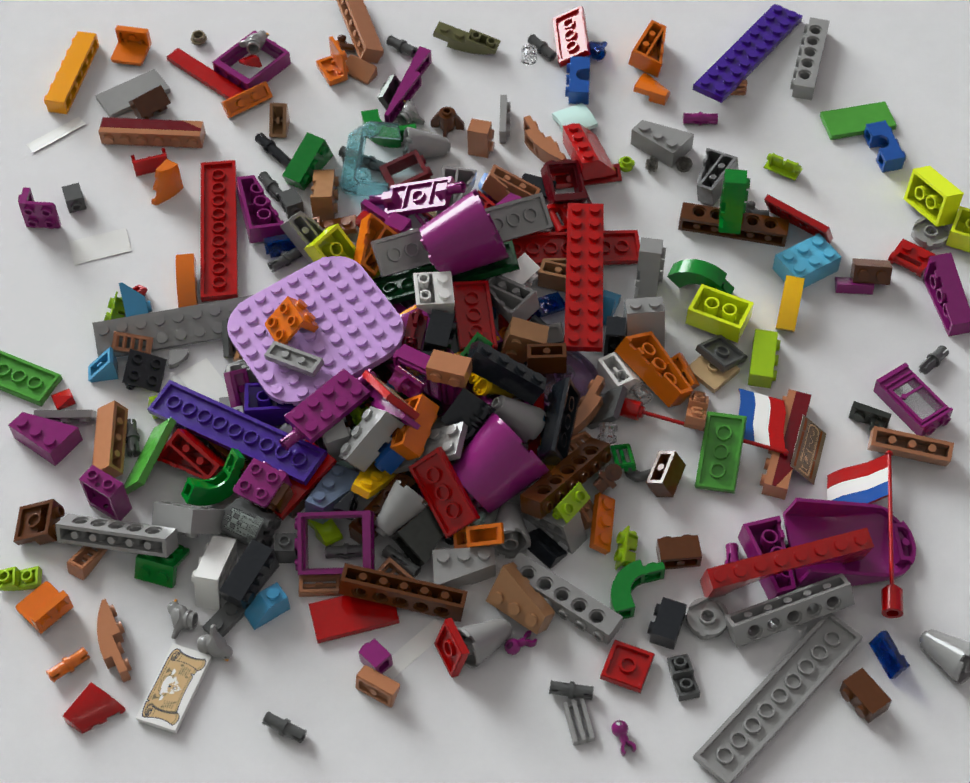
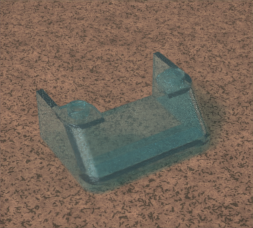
[340,121,401,196]

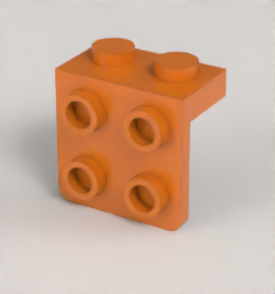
[111,25,152,66]
[316,36,349,86]
[265,296,319,345]
[16,581,74,634]

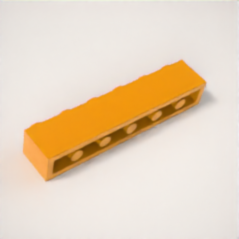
[44,31,99,114]

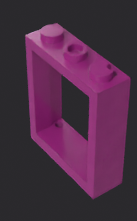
[212,30,291,90]
[294,510,375,575]

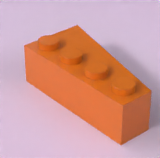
[614,331,694,407]

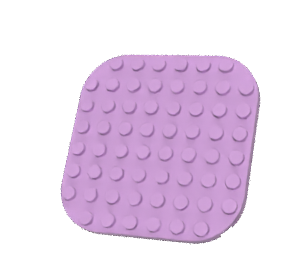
[227,256,405,406]

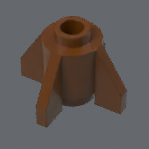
[430,107,465,138]

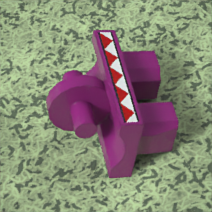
[388,365,427,398]

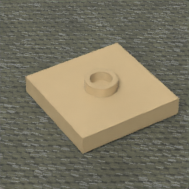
[689,355,740,393]

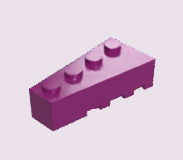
[237,175,285,243]

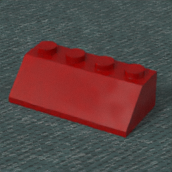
[563,123,616,181]

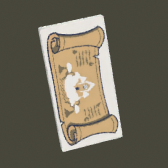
[136,644,212,734]

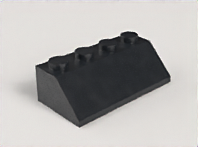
[467,341,547,405]
[537,377,581,466]

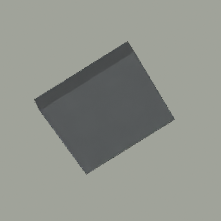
[695,335,748,372]
[587,385,628,430]

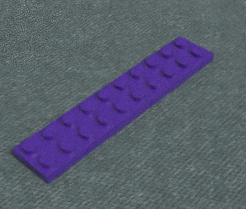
[693,4,803,103]
[147,380,328,486]

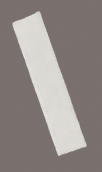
[27,117,86,153]
[385,618,442,679]

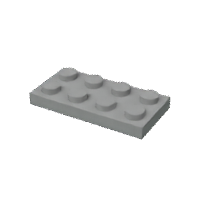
[393,422,468,474]

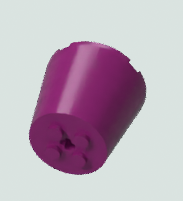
[419,189,509,276]
[452,412,550,514]

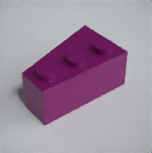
[8,412,83,466]

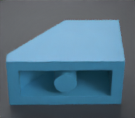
[119,282,152,317]
[244,582,290,630]

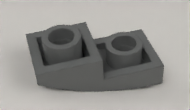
[667,654,700,702]

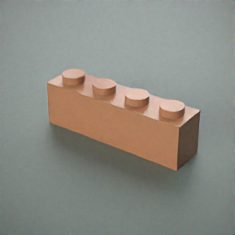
[92,400,128,478]
[867,426,954,467]

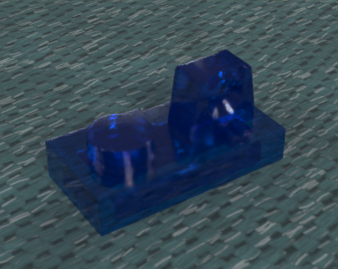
[263,234,296,258]
[532,292,565,318]
[869,631,910,679]

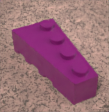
[923,253,970,336]
[738,515,796,600]

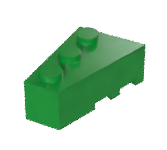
[282,132,333,190]
[719,169,750,234]

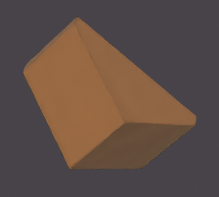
[269,103,290,138]

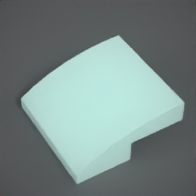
[552,103,598,133]

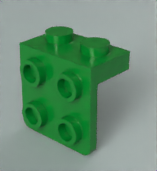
[134,544,190,588]

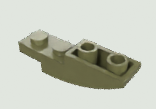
[433,21,501,54]

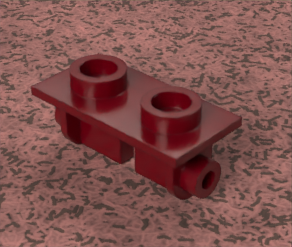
[402,309,428,350]

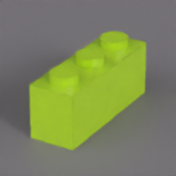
[748,329,781,388]

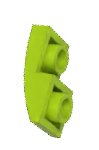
[308,519,343,546]
[0,566,42,591]

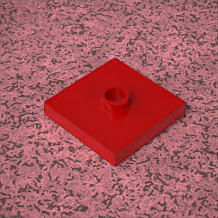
[434,618,470,678]
[600,640,655,693]

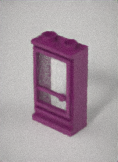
[392,344,463,406]
[873,362,953,436]

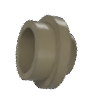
[191,30,207,45]

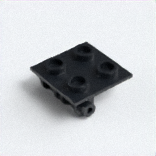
[122,349,167,393]
[441,387,496,441]

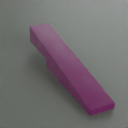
[384,46,432,126]
[366,384,420,430]

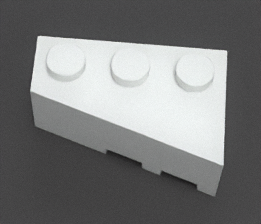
[191,535,238,610]

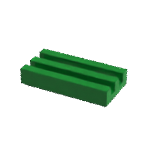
[610,444,636,472]

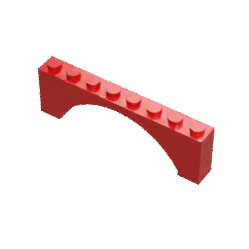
[700,527,874,599]

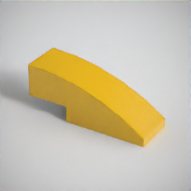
[776,275,805,332]

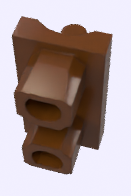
[593,463,622,494]

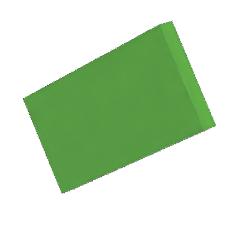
[820,101,897,140]
[0,350,63,407]
[695,411,747,494]
[124,417,176,494]

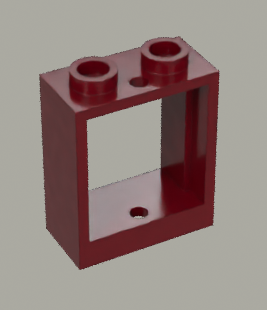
[379,149,433,190]
[540,159,588,204]

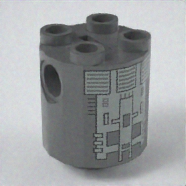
[221,497,281,547]

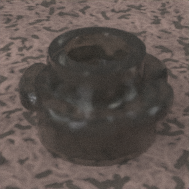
[645,156,658,173]
[675,156,693,172]

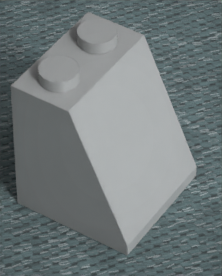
[623,296,665,349]

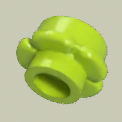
[618,156,635,172]

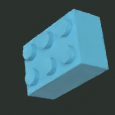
[773,233,842,288]

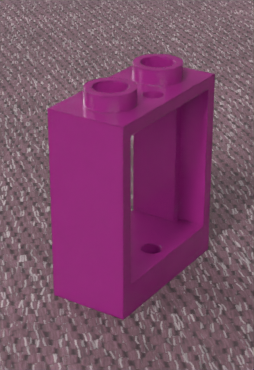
[79,465,132,521]

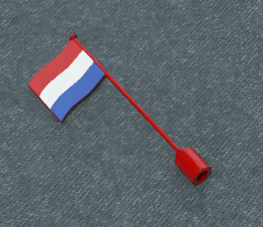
[619,388,789,456]
[827,450,903,618]

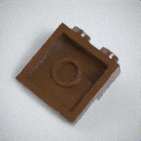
[13,499,65,545]

